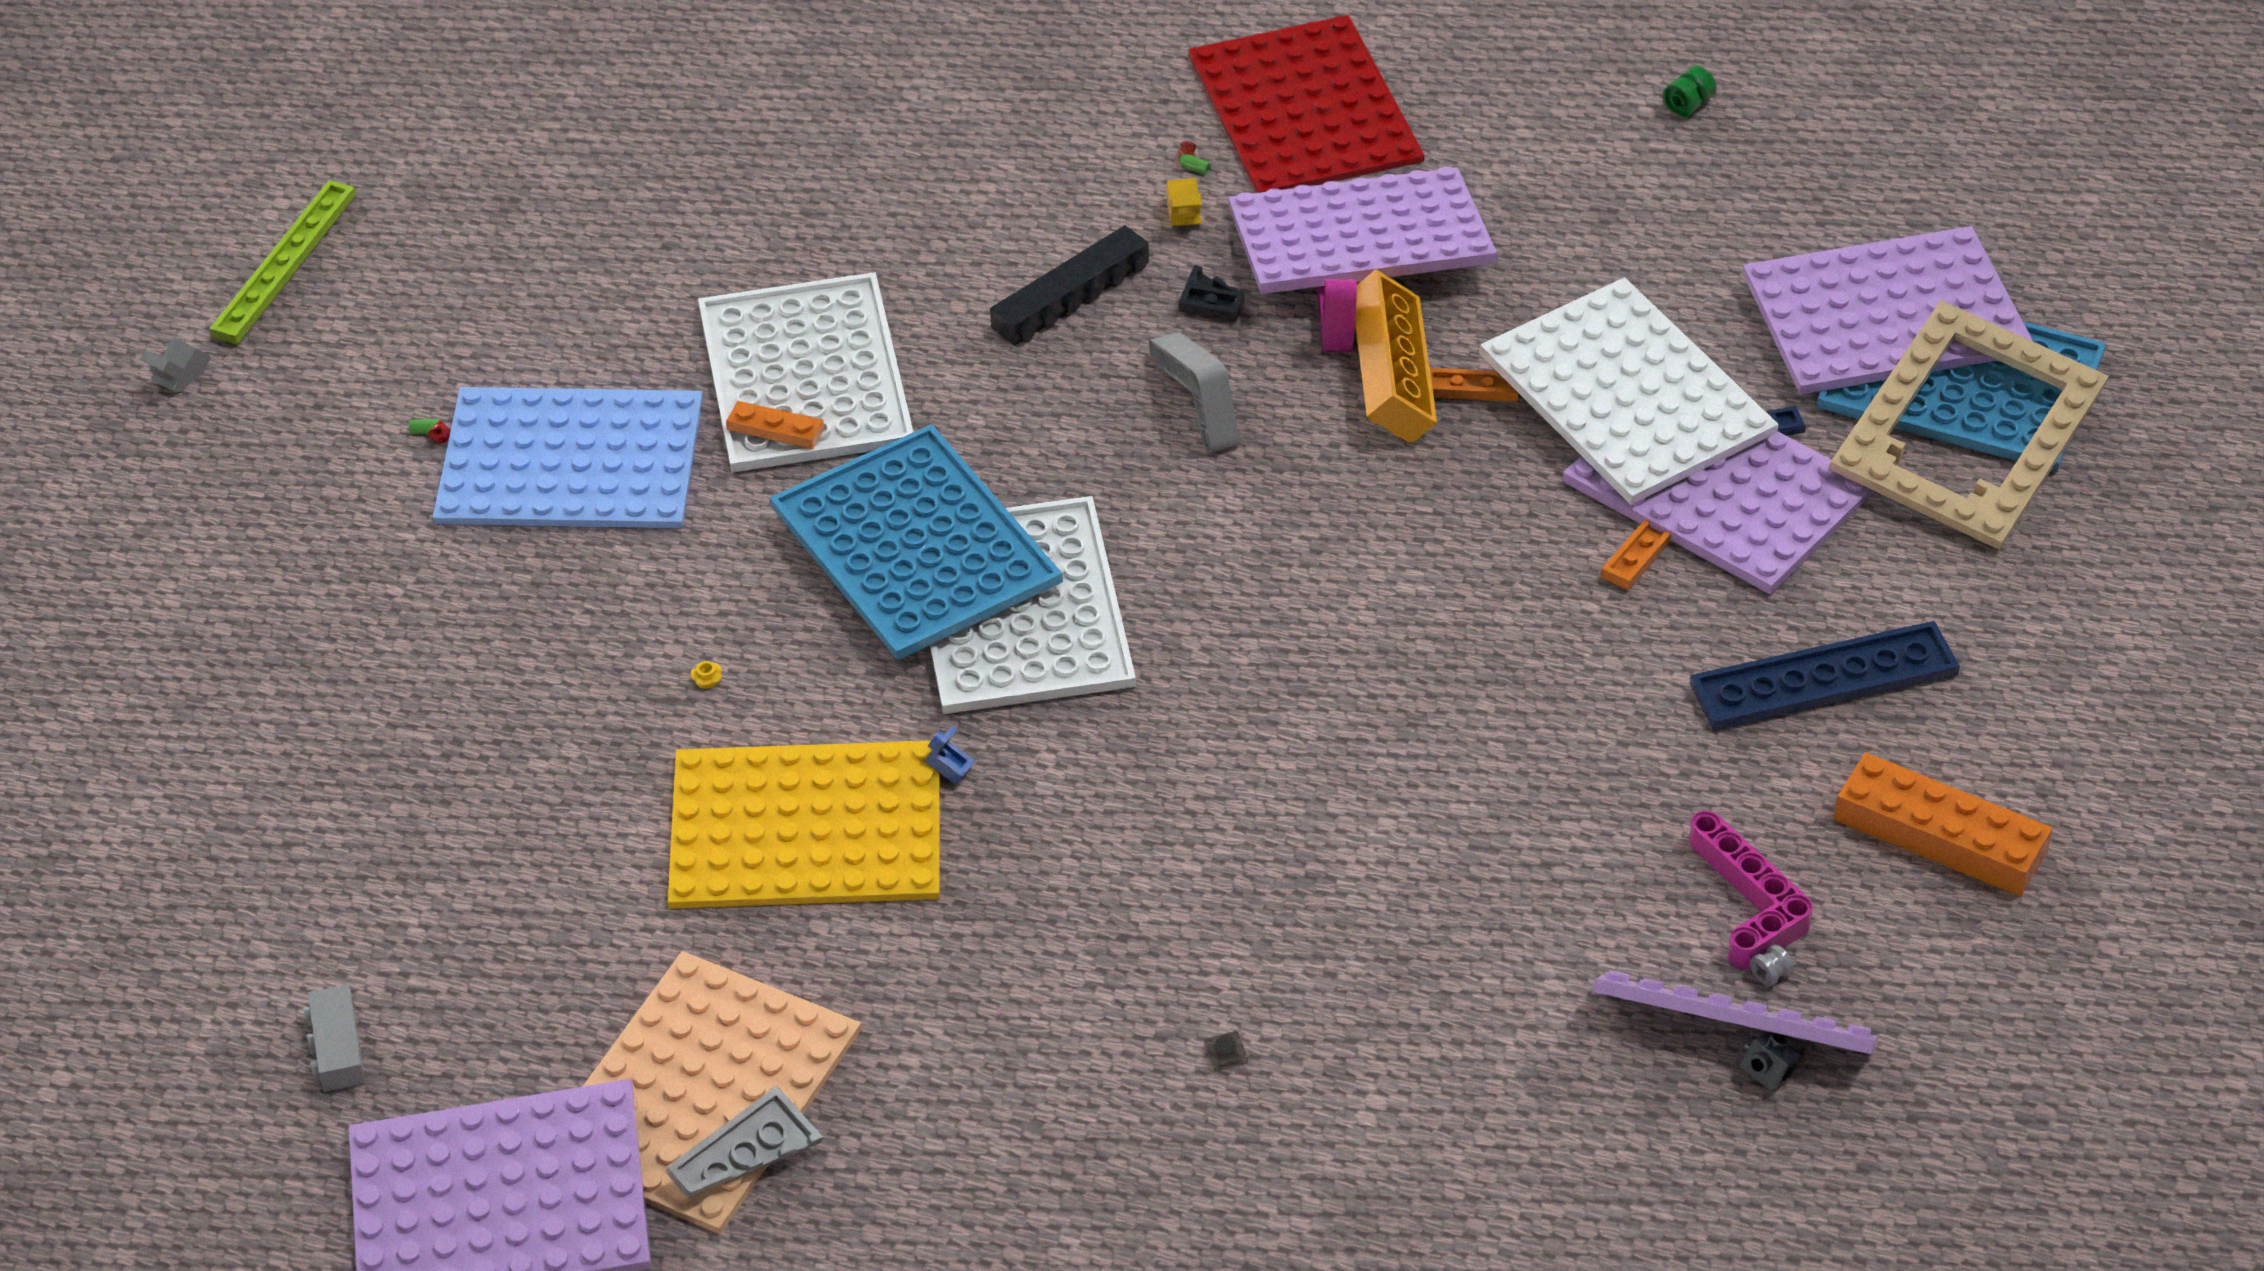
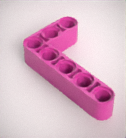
[1317,279,1357,352]
[1689,810,1813,969]

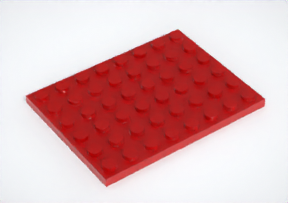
[1188,14,1425,193]

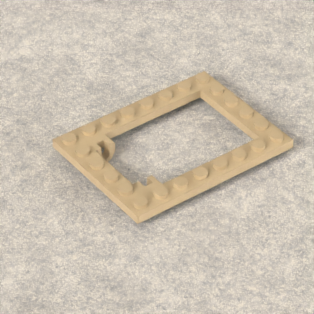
[1829,300,2109,550]

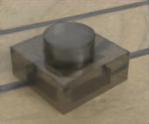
[1204,1031,1248,1072]

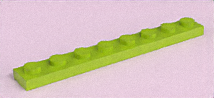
[209,180,356,345]

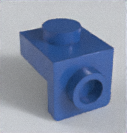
[925,725,975,785]

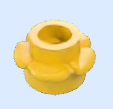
[690,661,722,689]

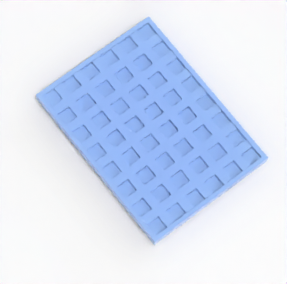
[433,387,703,528]

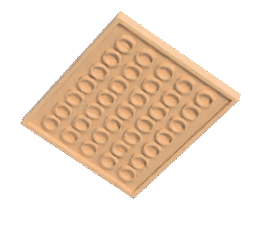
[582,951,862,1235]

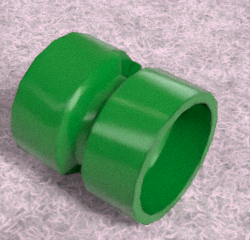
[1662,65,1717,118]

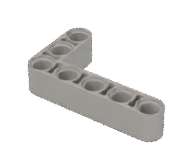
[1149,332,1240,454]

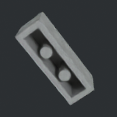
[303,984,366,1092]

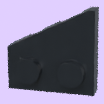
[1178,265,1244,322]

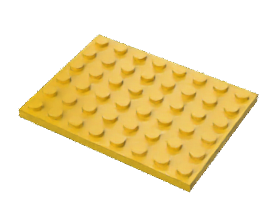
[668,741,940,909]

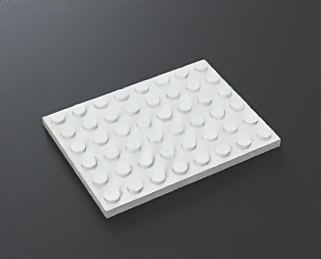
[698,272,913,473]
[1479,277,1779,505]
[929,496,1136,714]

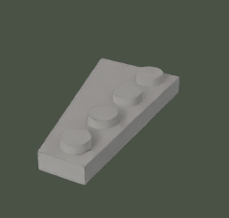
[666,1086,823,1199]

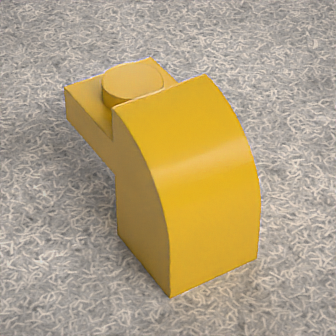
[1166,178,1202,227]

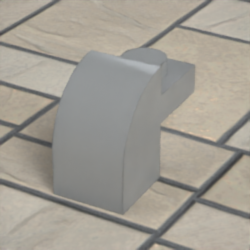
[140,337,211,392]

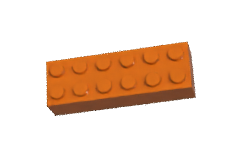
[1834,752,2053,897]

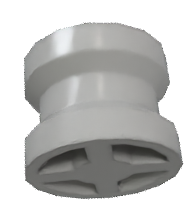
[1749,944,1794,988]

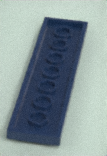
[1690,621,1960,730]

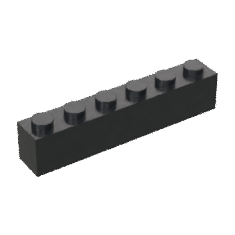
[990,225,1149,346]

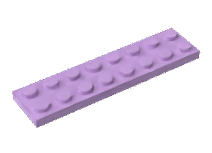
[1593,970,1878,1054]

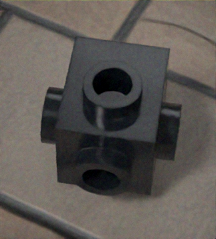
[1739,1031,1803,1091]

